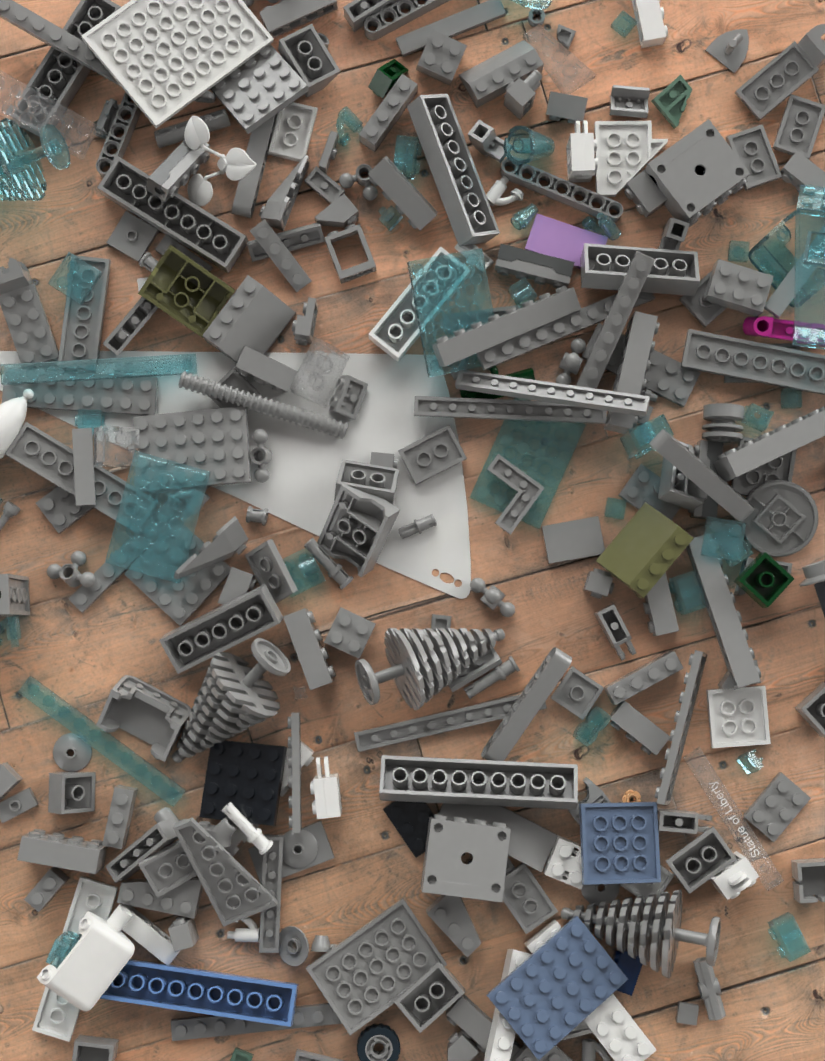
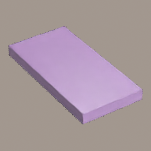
[525,214,608,269]

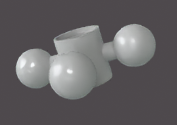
[339,164,378,201]
[556,338,586,385]
[250,429,272,483]
[47,551,96,587]
[470,578,515,617]

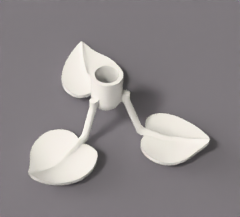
[184,116,257,207]

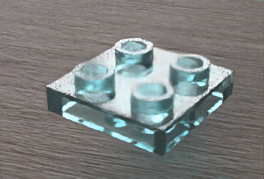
[283,548,326,598]

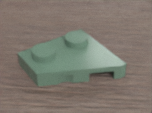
[651,75,692,129]

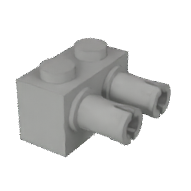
[504,69,542,120]

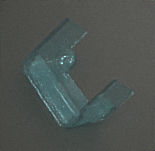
[748,210,825,308]

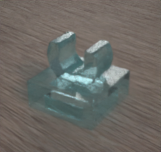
[378,205,403,232]
[736,749,764,775]

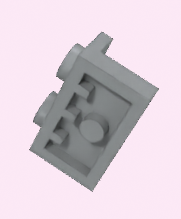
[329,375,368,419]

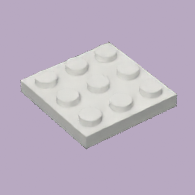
[706,686,771,748]

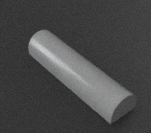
[154,109,231,148]

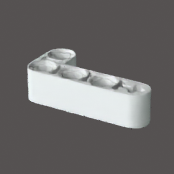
[106,903,181,965]

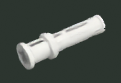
[222,802,274,855]

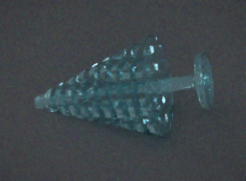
[0,118,70,201]

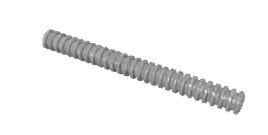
[179,371,348,439]

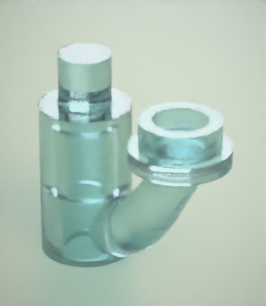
[336,106,363,147]
[582,212,621,240]
[0,616,21,648]

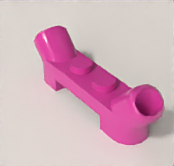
[743,316,825,346]

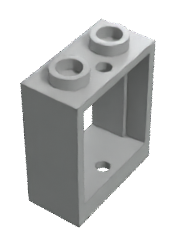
[324,224,376,284]

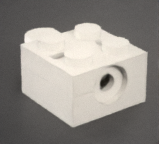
[566,120,598,183]
[310,756,342,819]
[543,835,583,890]
[709,851,760,900]

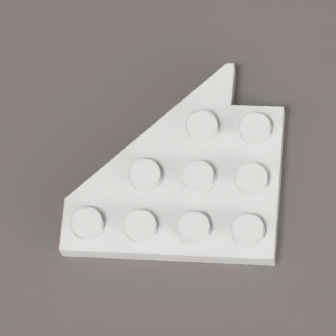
[594,121,668,197]

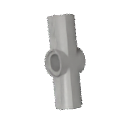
[693,957,726,1021]

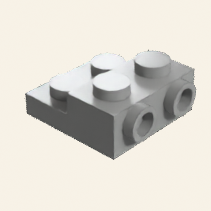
[292,297,318,346]

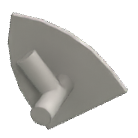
[705,29,749,73]

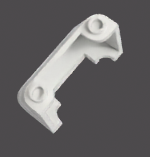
[36,911,135,1011]

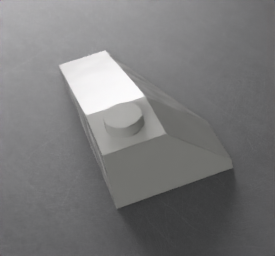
[259,155,310,231]
[174,516,248,580]

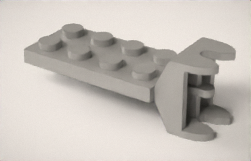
[735,24,825,121]
[0,258,59,369]

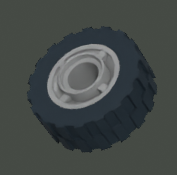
[357,1023,400,1061]

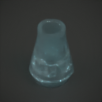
[511,203,538,230]

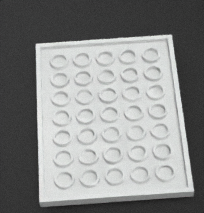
[81,0,274,128]

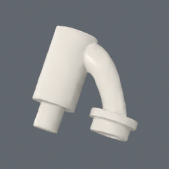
[486,176,524,206]
[227,917,260,942]

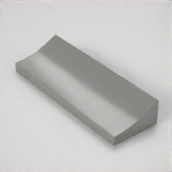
[438,803,558,872]

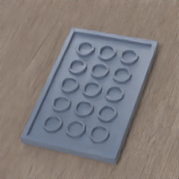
[486,916,628,1060]

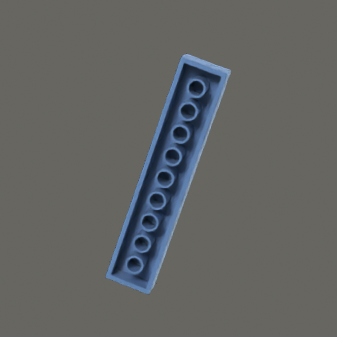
[100,959,299,1027]

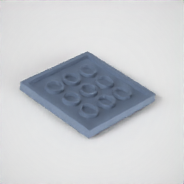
[579,802,661,885]

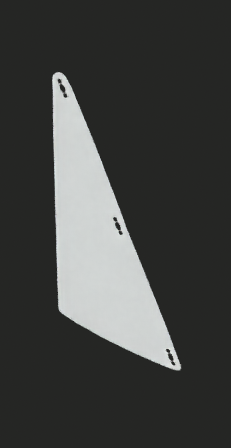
[0,351,471,599]

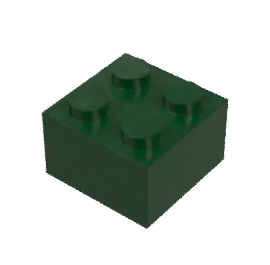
[734,552,794,608]

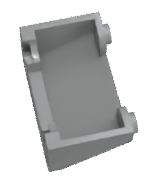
[96,675,191,762]

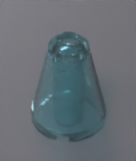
[504,126,555,165]

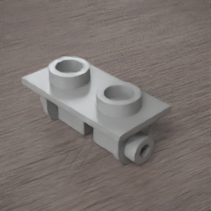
[93,99,120,139]

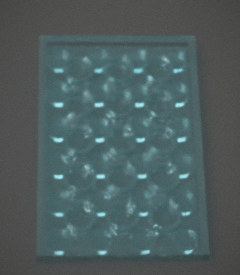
[407,248,494,377]
[469,398,586,529]
[105,450,211,584]

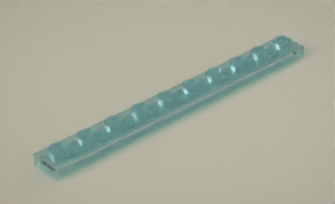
[0,354,197,385]
[18,676,186,807]

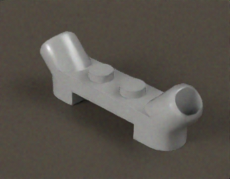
[154,807,238,848]

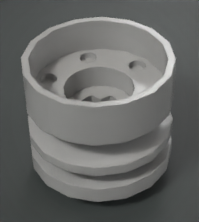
[702,403,745,443]

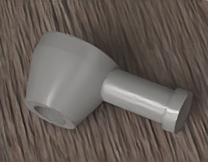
[311,935,338,952]

